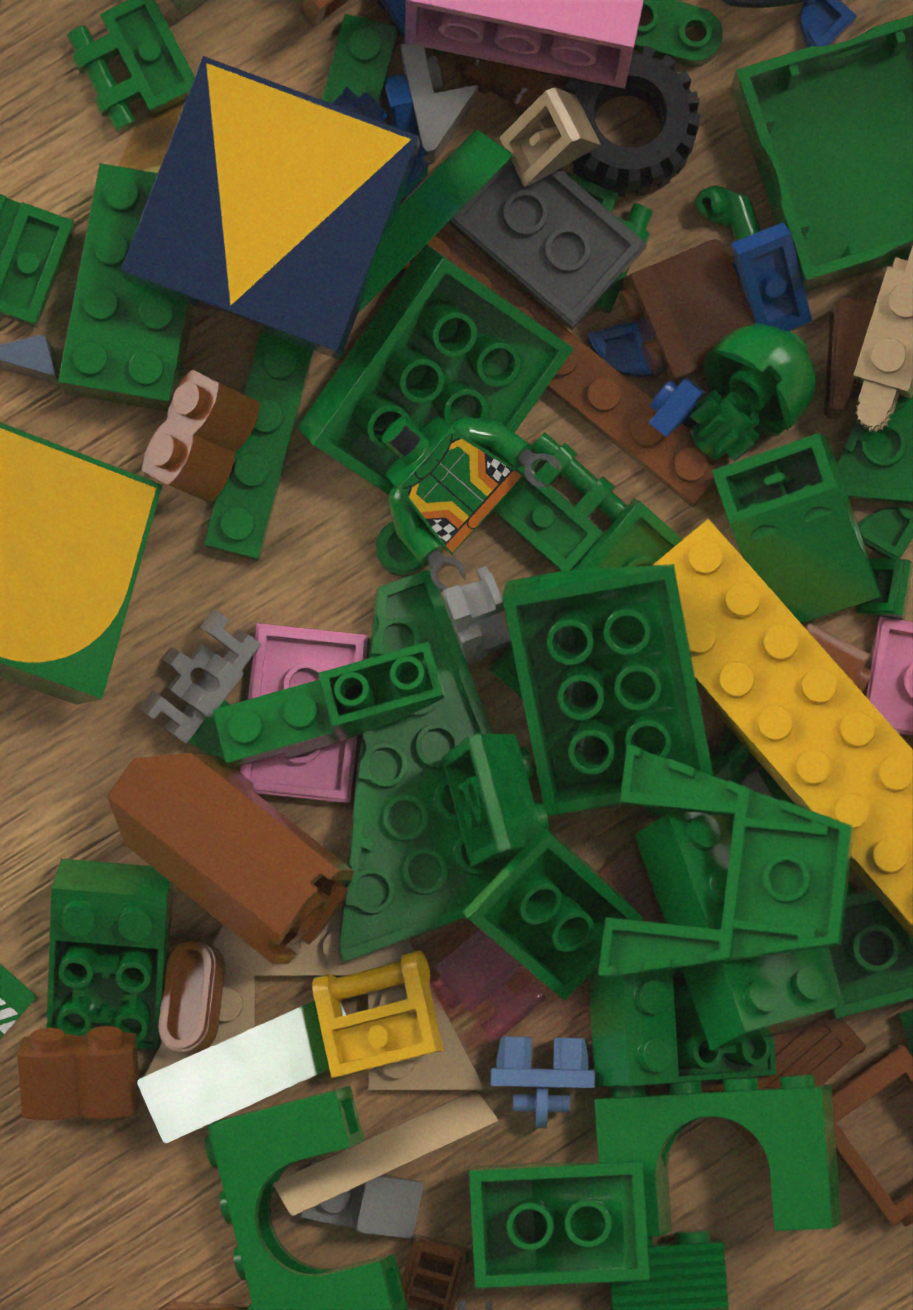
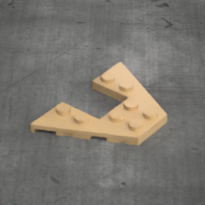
[144,862,482,1090]

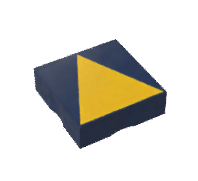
[121,56,420,360]

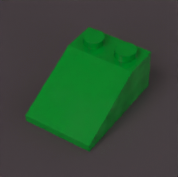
[441,733,549,867]
[462,828,644,1001]
[469,1162,650,1288]

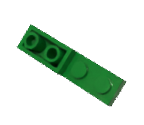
[213,641,445,768]

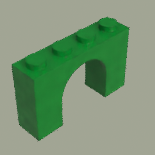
[594,1074,842,1237]
[205,1086,408,1310]

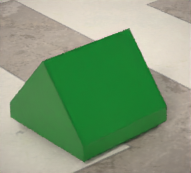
[856,558,913,620]

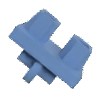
[490,1036,595,1129]

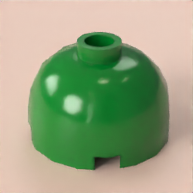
[702,323,816,437]

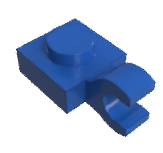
[649,378,706,437]

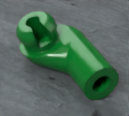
[695,185,761,241]

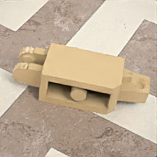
[853,246,913,433]

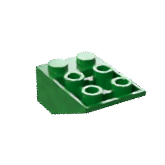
[712,433,882,624]
[46,858,173,1050]
[588,968,777,1086]

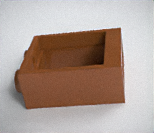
[832,1044,913,1227]

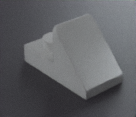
[401,43,478,165]
[301,1160,424,1239]

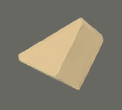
[499,87,601,187]

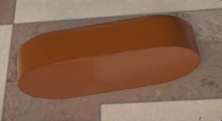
[158,939,225,1055]

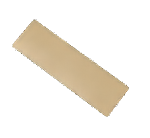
[273,1091,498,1216]

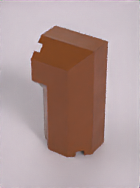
[107,753,354,964]

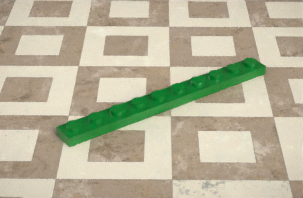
[204,13,399,561]

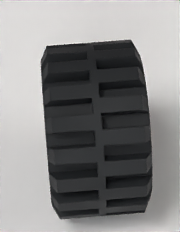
[564,46,700,197]

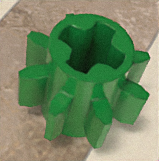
[690,390,760,461]

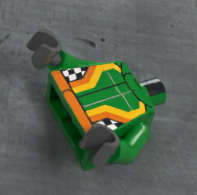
[381,416,561,592]

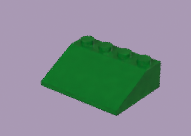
[297,244,574,495]
[502,564,714,816]

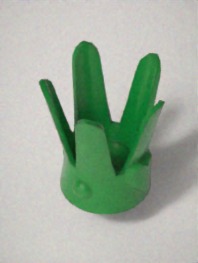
[710,726,761,785]

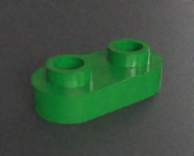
[633,0,723,67]

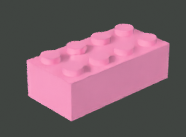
[404,0,643,89]

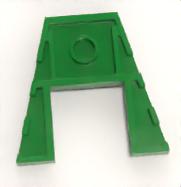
[598,745,854,978]

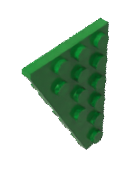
[338,569,516,963]

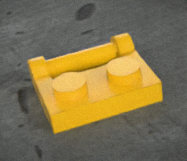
[312,950,444,1078]

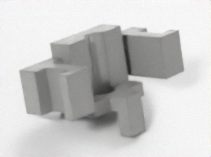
[443,566,511,665]
[139,609,261,744]

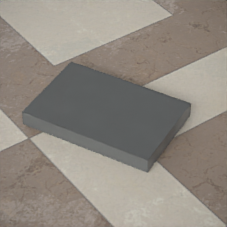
[448,159,647,330]

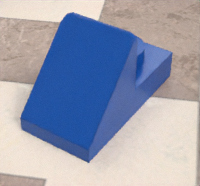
[731,222,812,331]

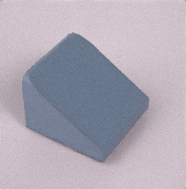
[0,335,59,385]

